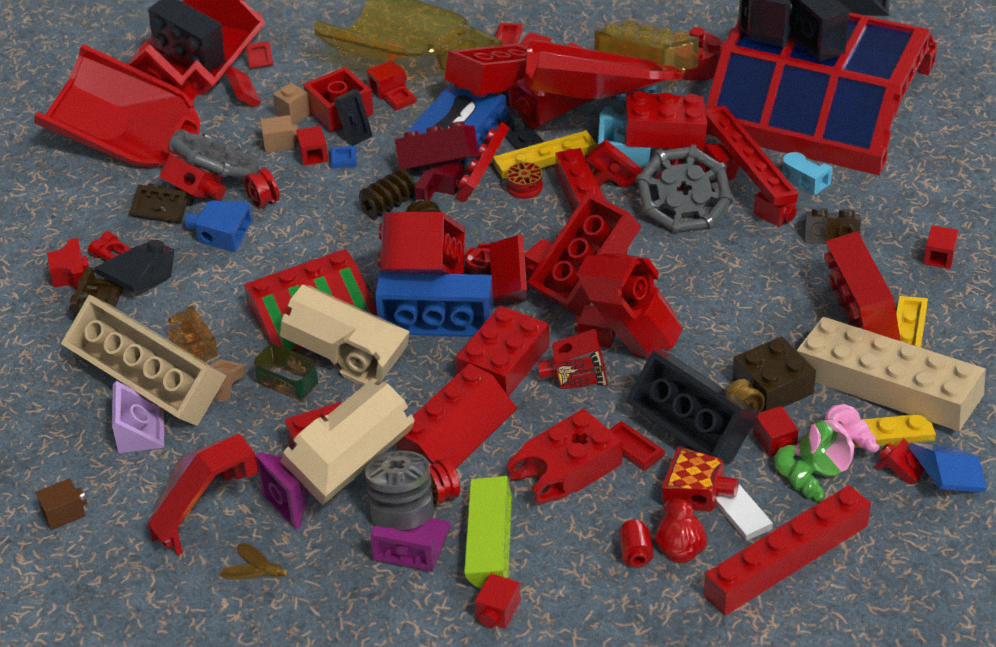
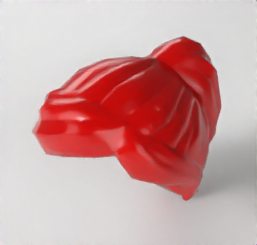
[653,497,708,563]

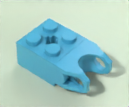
[597,106,651,169]

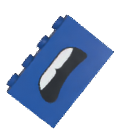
[407,83,508,164]

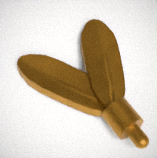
[220,543,288,580]

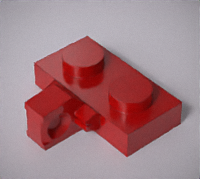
[587,139,643,188]

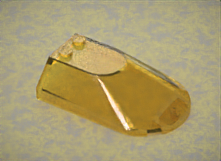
[314,0,470,61]

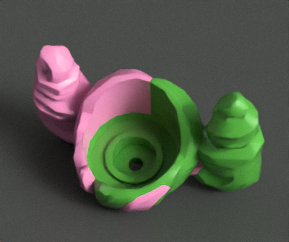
[775,404,880,503]

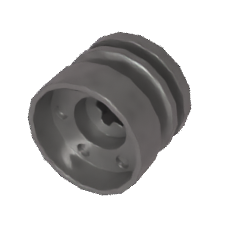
[365,451,434,531]

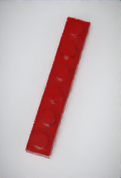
[705,105,799,206]

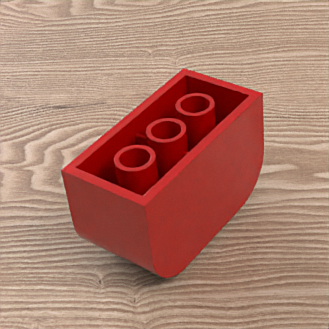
[377,212,466,274]

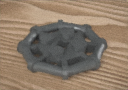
[168,130,259,180]
[635,144,734,234]

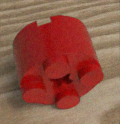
[672,27,722,81]

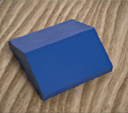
[908,443,987,492]

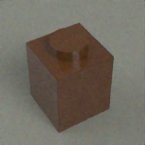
[35,478,87,530]

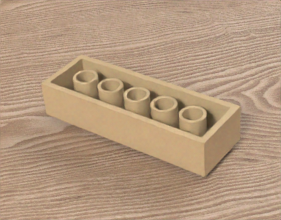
[61,295,227,426]
[796,317,986,431]

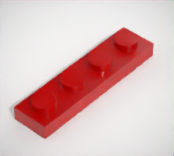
[455,122,510,202]

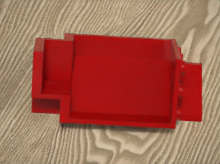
[126,0,266,101]

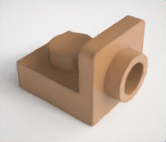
[210,359,246,401]

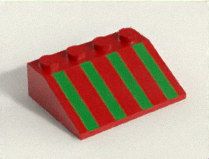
[244,249,378,351]

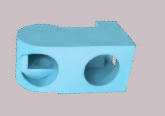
[782,152,832,196]

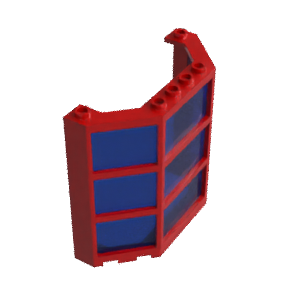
[706,12,938,176]

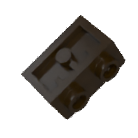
[129,183,193,224]

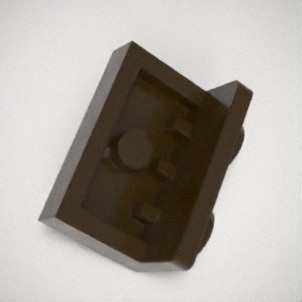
[805,208,861,244]
[70,267,124,318]

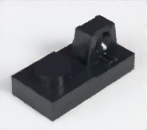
[334,89,373,146]
[498,110,544,150]

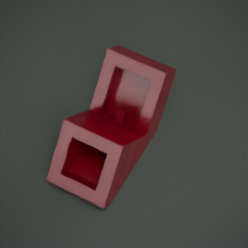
[415,161,463,201]

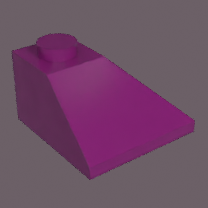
[255,452,309,530]

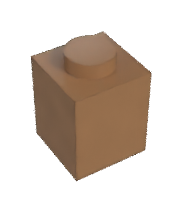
[273,83,310,125]
[260,115,298,153]

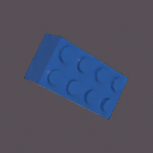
[375,272,494,337]

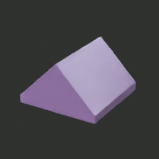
[112,381,164,453]

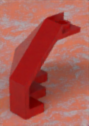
[148,433,258,556]

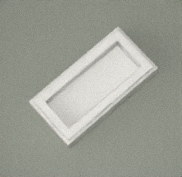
[716,484,773,541]

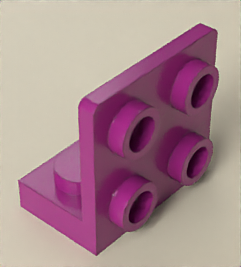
[370,518,451,572]

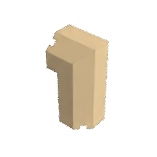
[280,284,410,385]
[281,378,415,505]

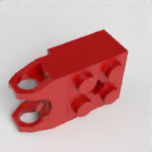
[506,408,623,503]

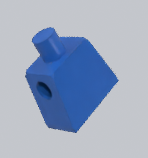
[185,201,253,252]

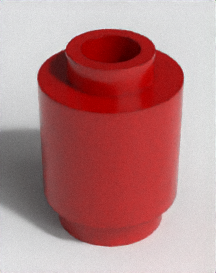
[618,519,654,567]

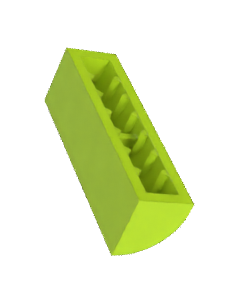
[465,476,512,589]

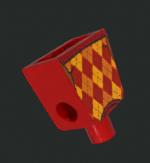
[662,447,739,511]

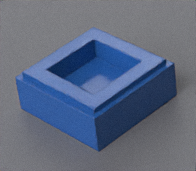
[331,146,357,169]

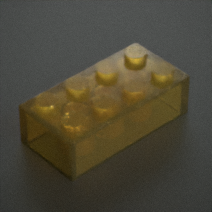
[594,20,699,70]

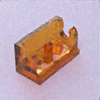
[167,306,218,362]

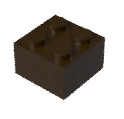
[732,336,816,412]

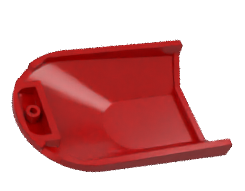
[524,39,685,100]
[34,44,200,167]

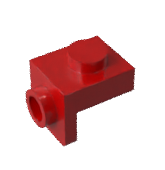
[874,438,925,485]

